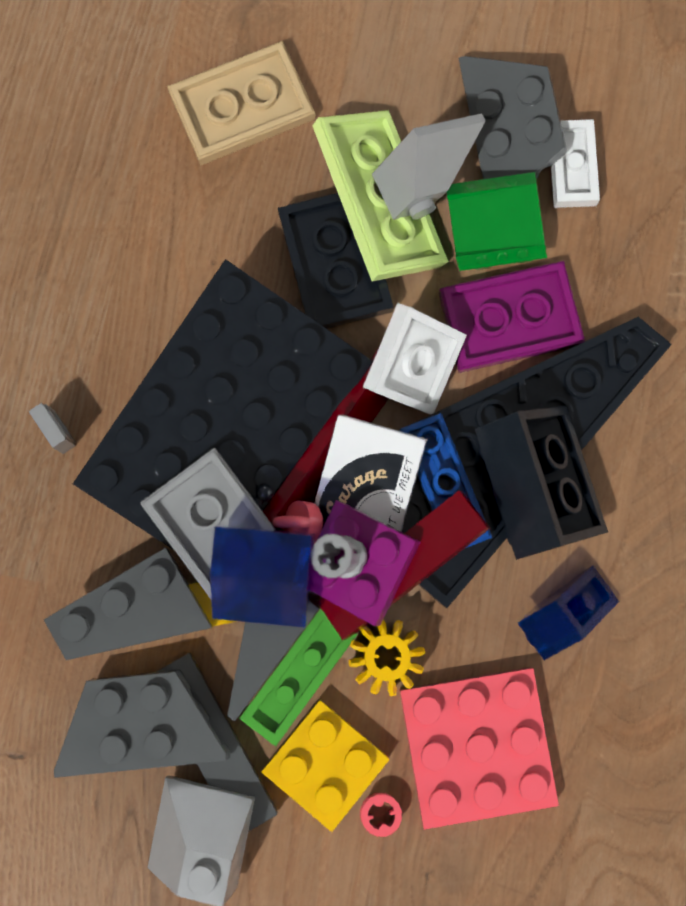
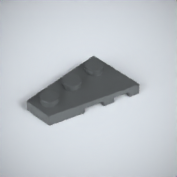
[44,548,213,660]

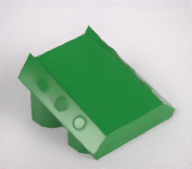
[447,172,547,271]

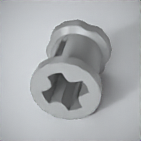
[311,534,367,578]

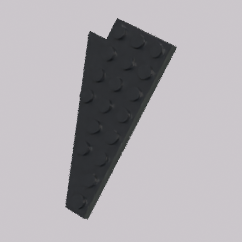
[398,317,672,609]

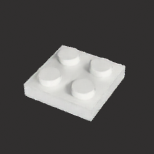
[363,303,467,415]

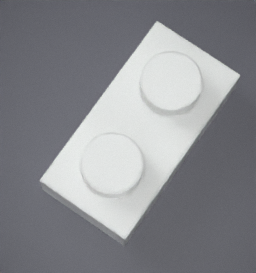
[551,120,600,208]

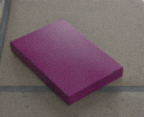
[438,261,585,373]

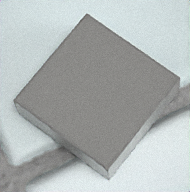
[28,403,76,454]

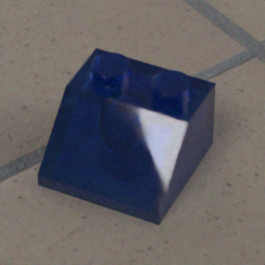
[210,525,315,628]

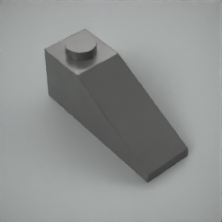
[227,576,319,721]

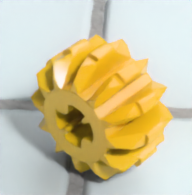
[348,619,425,696]

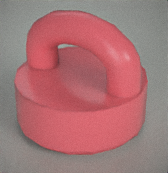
[272,501,323,547]

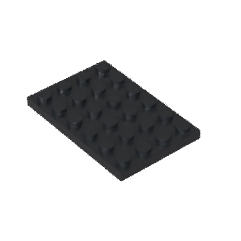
[72,259,373,551]

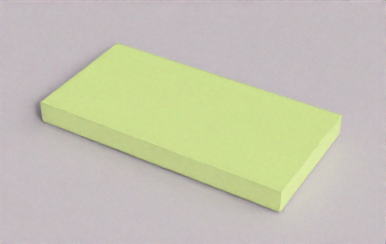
[312,110,448,281]

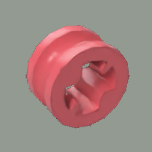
[360,793,402,837]

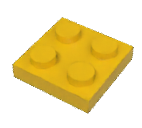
[262,699,390,832]

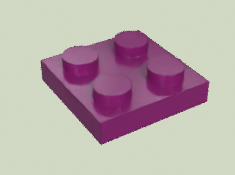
[297,500,421,626]

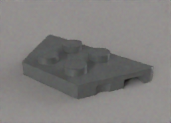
[458,56,567,179]
[54,669,230,778]

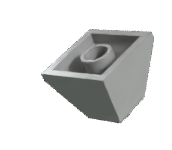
[372,113,485,220]
[147,775,255,906]

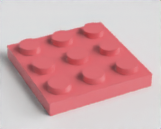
[399,667,559,830]

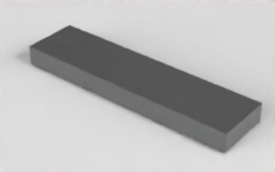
[157,652,278,832]

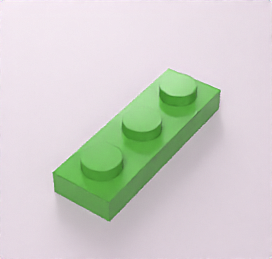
[239,608,357,747]

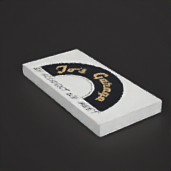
[292,414,427,595]

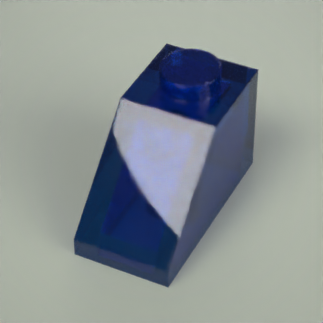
[518,565,620,660]

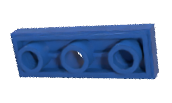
[399,413,492,548]

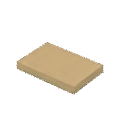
[167,41,315,165]

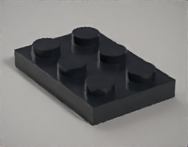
[278,193,394,329]

